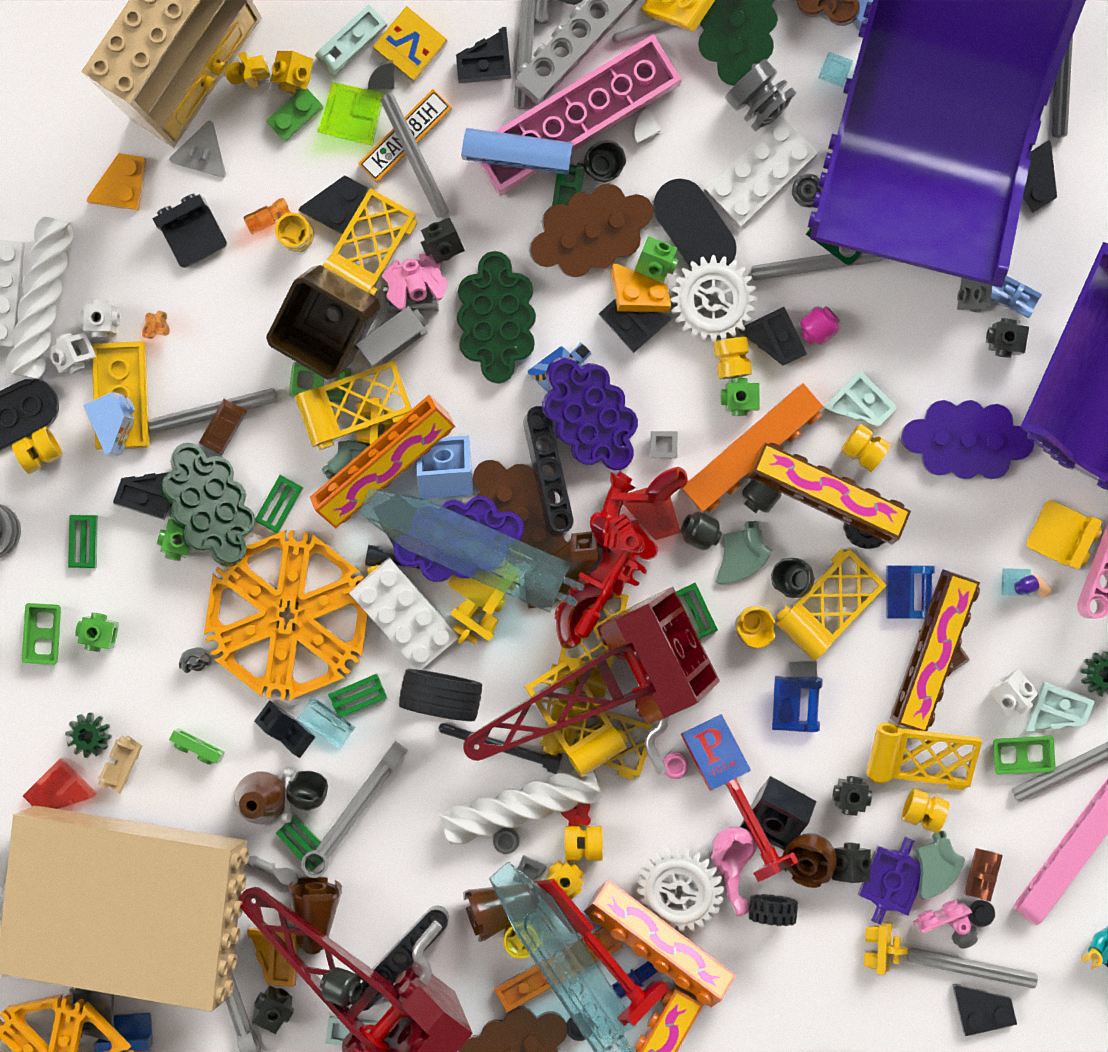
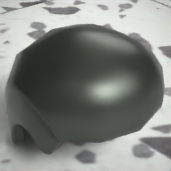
[584,140,626,183]
[771,558,815,599]
[286,771,328,811]

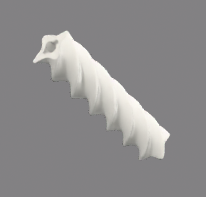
[6,216,73,380]
[439,770,602,844]

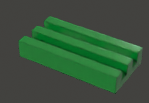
[255,475,304,533]
[68,515,98,568]
[676,582,718,639]
[328,673,387,719]
[276,814,323,872]

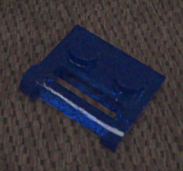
[886,565,935,619]
[772,676,823,732]

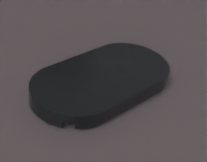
[654,178,736,269]
[0,379,59,451]

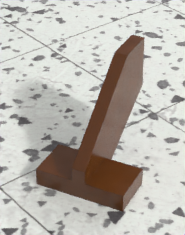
[524,531,600,608]

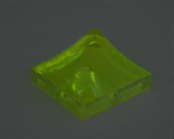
[317,82,385,146]

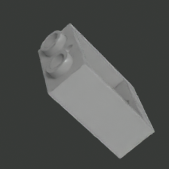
[356,306,428,367]

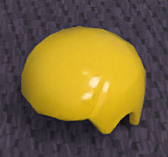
[735,605,776,649]

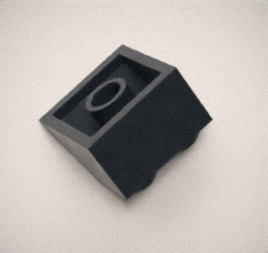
[740,776,817,850]

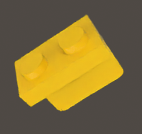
[1026,500,1102,569]
[448,560,521,615]

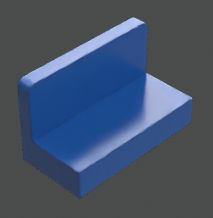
[94,1013,153,1052]

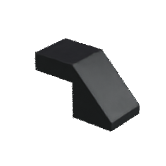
[254,700,315,758]

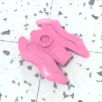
[382,254,447,310]

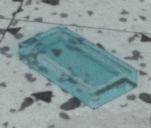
[297,697,356,749]

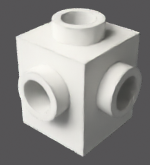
[80,299,120,338]
[49,332,96,374]
[989,668,1038,716]

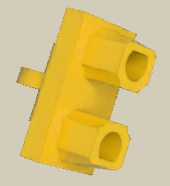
[225,52,271,89]
[356,397,395,445]
[450,598,499,645]
[864,922,908,975]

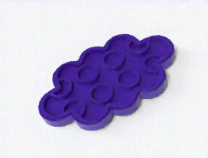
[542,357,638,471]
[901,400,1034,479]
[394,496,524,583]

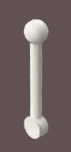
[282,767,293,823]

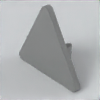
[169,121,226,178]

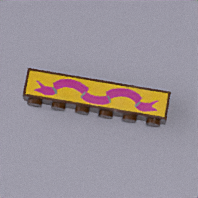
[747,442,911,545]
[890,569,980,731]

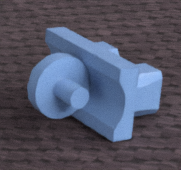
[991,276,1042,318]

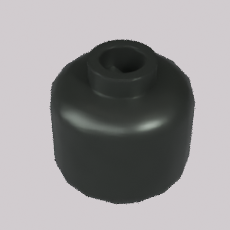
[742,479,782,513]
[680,512,722,550]
[320,967,363,1007]

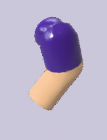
[1014,574,1051,598]

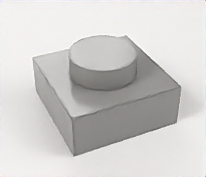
[650,431,678,458]

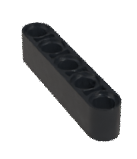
[523,406,574,537]
[352,905,449,1011]

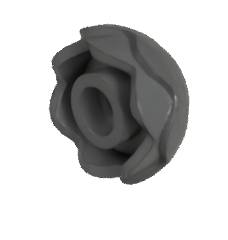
[792,174,823,207]
[179,647,212,673]

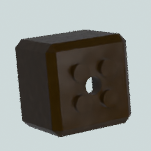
[266,265,381,380]

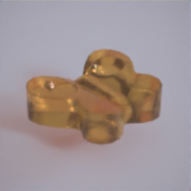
[142,310,170,339]

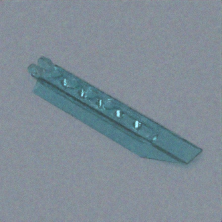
[359,488,585,613]
[489,862,637,1052]

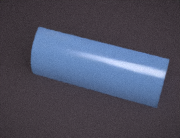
[461,128,573,175]

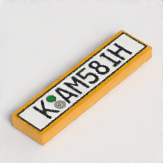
[358,89,452,183]

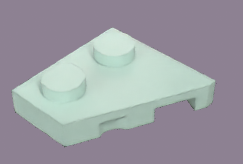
[823,370,898,427]
[1025,681,1095,732]

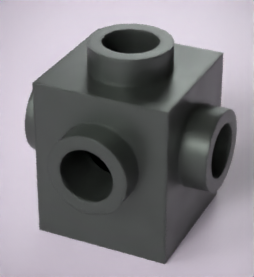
[420,217,465,264]
[986,318,1029,358]
[832,776,872,816]
[832,842,871,883]
[252,985,294,1035]

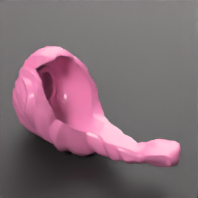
[711,827,757,916]

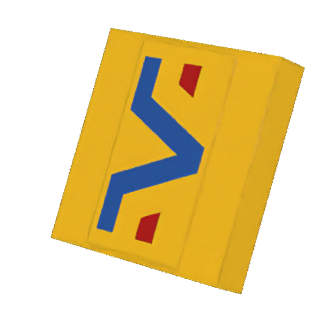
[373,6,448,82]

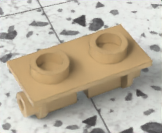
[98,735,143,794]

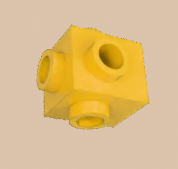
[270,51,314,94]
[546,860,584,899]

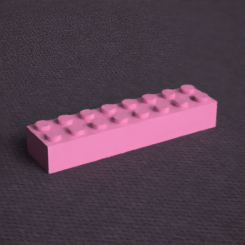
[479,34,682,196]

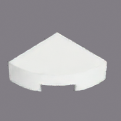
[634,107,661,144]

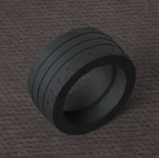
[399,669,482,721]

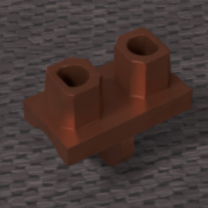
[964,848,1003,902]

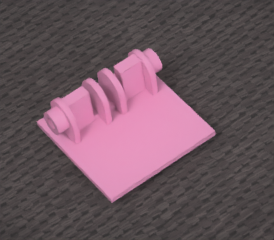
[913,900,972,935]

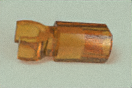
[243,198,291,235]

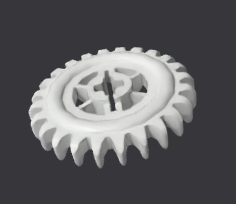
[670,255,758,343]
[636,847,724,932]

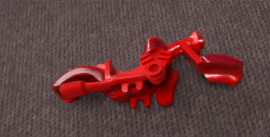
[554,466,688,649]

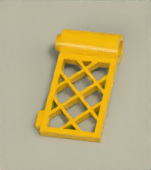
[323,188,418,296]
[294,360,412,450]
[776,548,887,661]
[549,594,629,699]
[524,658,628,777]
[539,698,654,780]
[866,722,982,790]

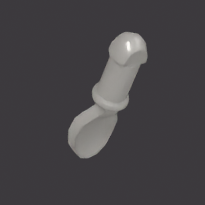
[247,855,299,886]

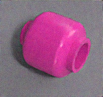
[800,306,840,345]

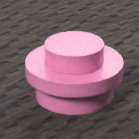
[663,752,688,779]

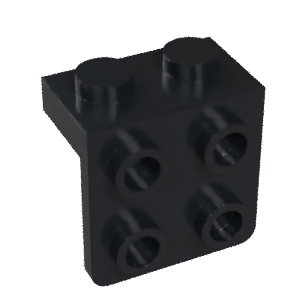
[152,193,227,268]

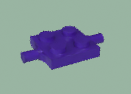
[858,837,921,925]

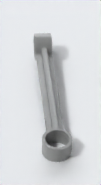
[301,740,408,878]
[226,972,261,1052]

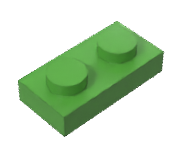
[266,88,323,142]
[169,728,225,765]

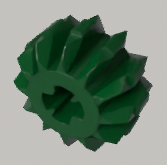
[1080,651,1108,697]
[65,712,112,758]

